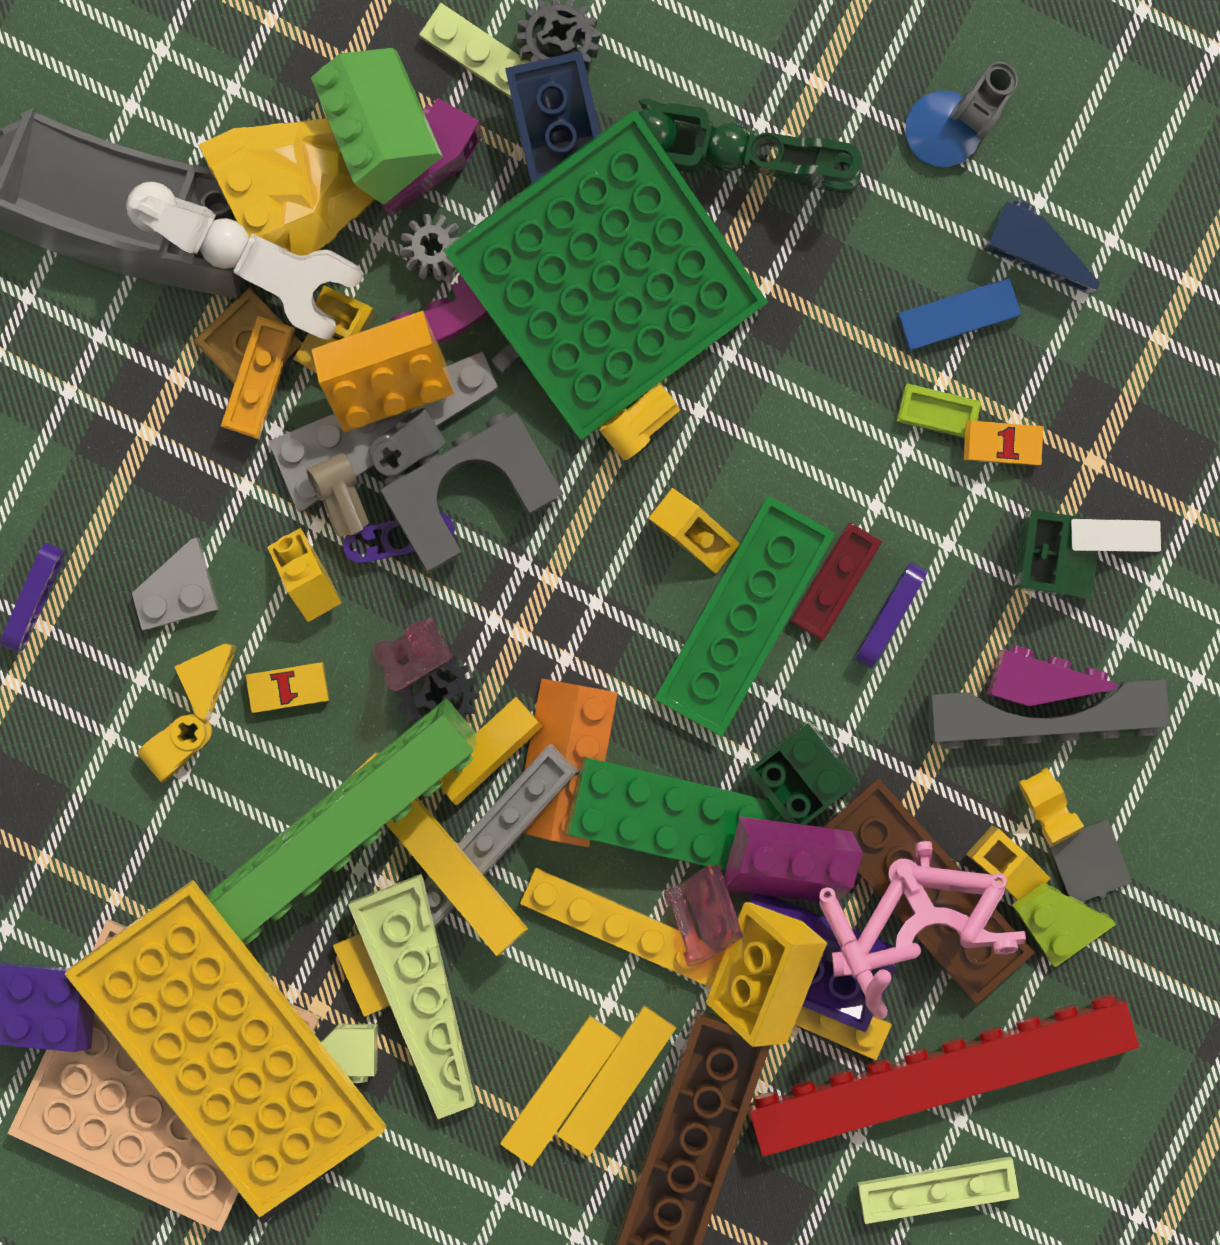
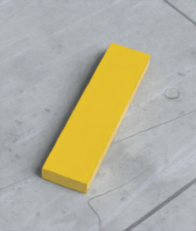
[557,1005,676,1157]
[500,1015,622,1166]

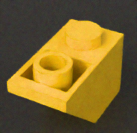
[267,528,342,622]
[966,826,1050,901]

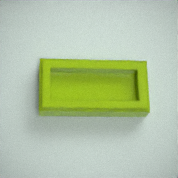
[896,383,982,439]

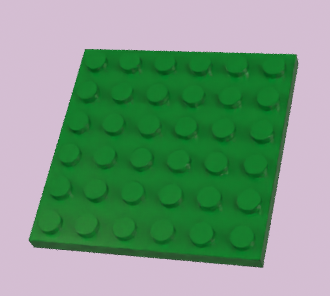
[443,109,768,440]

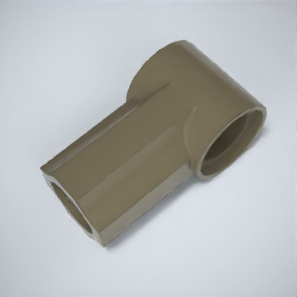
[306,453,369,537]

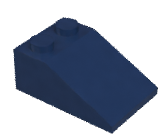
[505,51,600,184]

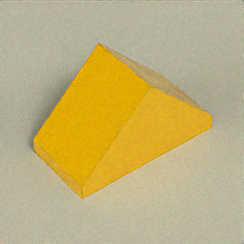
[315,286,377,339]
[175,644,237,720]

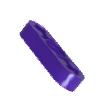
[343,512,455,563]
[0,543,65,654]
[854,562,928,669]

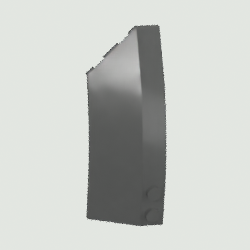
[0,108,244,299]

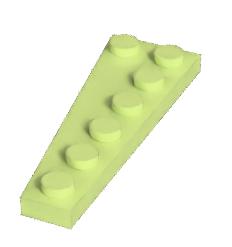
[348,874,476,1119]

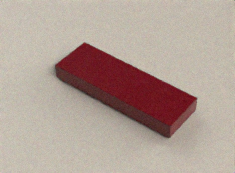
[789,522,883,641]

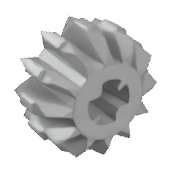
[400,214,459,281]

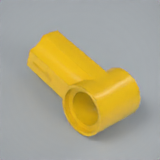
[599,384,680,461]

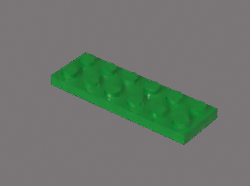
[654,496,836,737]
[565,756,787,871]

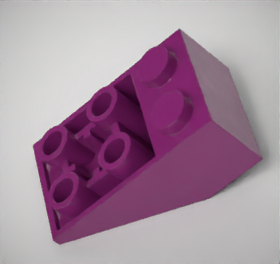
[381,98,483,217]

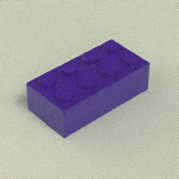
[0,961,95,1052]

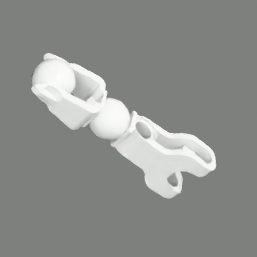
[126,182,364,339]

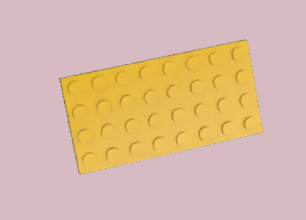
[65,880,386,1218]

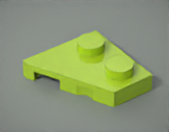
[1012,882,1116,967]

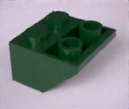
[1013,510,1098,600]
[747,718,858,825]

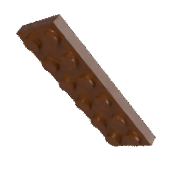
[822,777,1035,1005]

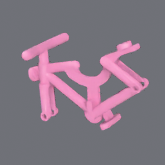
[819,841,1026,1019]

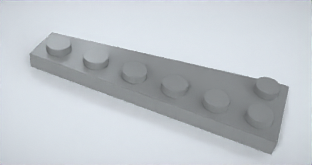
[268,351,499,513]

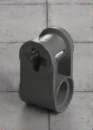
[949,62,1018,140]
[369,408,446,476]

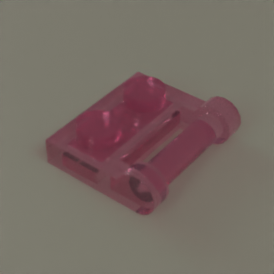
[373,617,453,691]
[663,865,743,966]

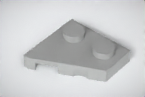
[132,538,219,631]

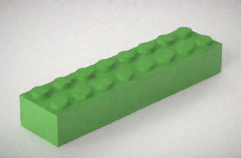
[207,698,477,945]

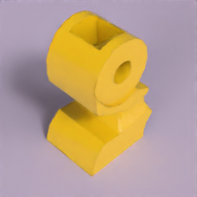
[1019,767,1084,848]

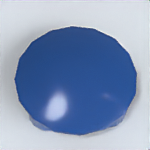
[905,91,980,167]

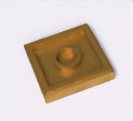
[193,287,302,384]

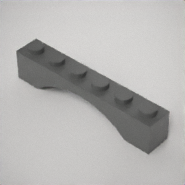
[928,679,1170,749]

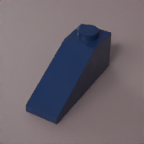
[984,200,1100,295]

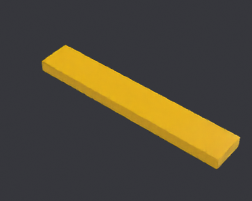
[350,753,528,956]

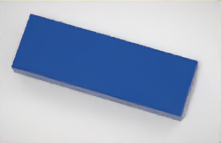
[898,278,1021,351]

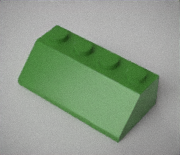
[311,48,443,205]

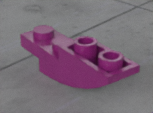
[390,275,489,345]

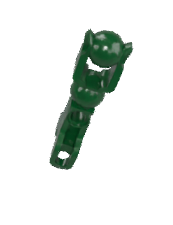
[638,98,862,193]

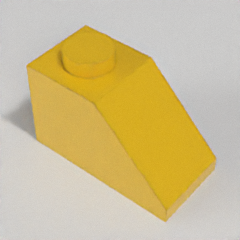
[648,488,740,574]

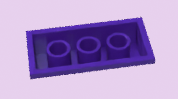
[748,894,897,1033]

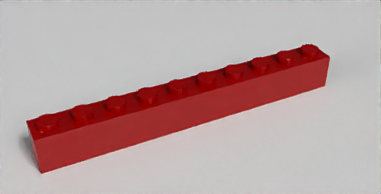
[749,994,1140,1157]

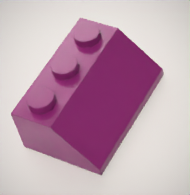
[722,816,863,902]

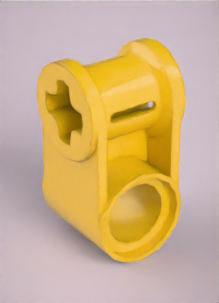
[136,714,212,783]

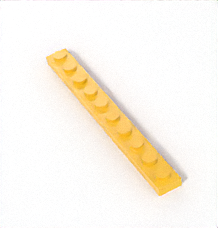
[520,867,892,1060]

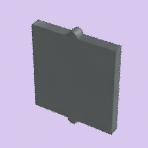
[1047,819,1132,902]

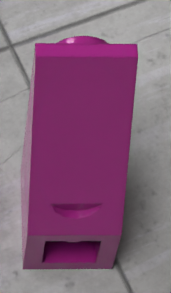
[986,645,1117,706]

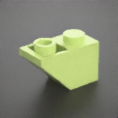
[321,1024,378,1083]

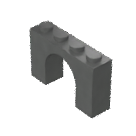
[380,412,563,574]

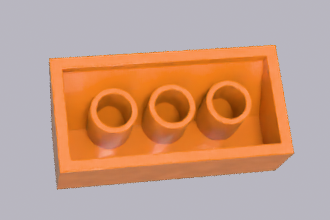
[524,678,618,847]

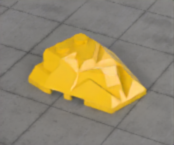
[198,118,376,256]

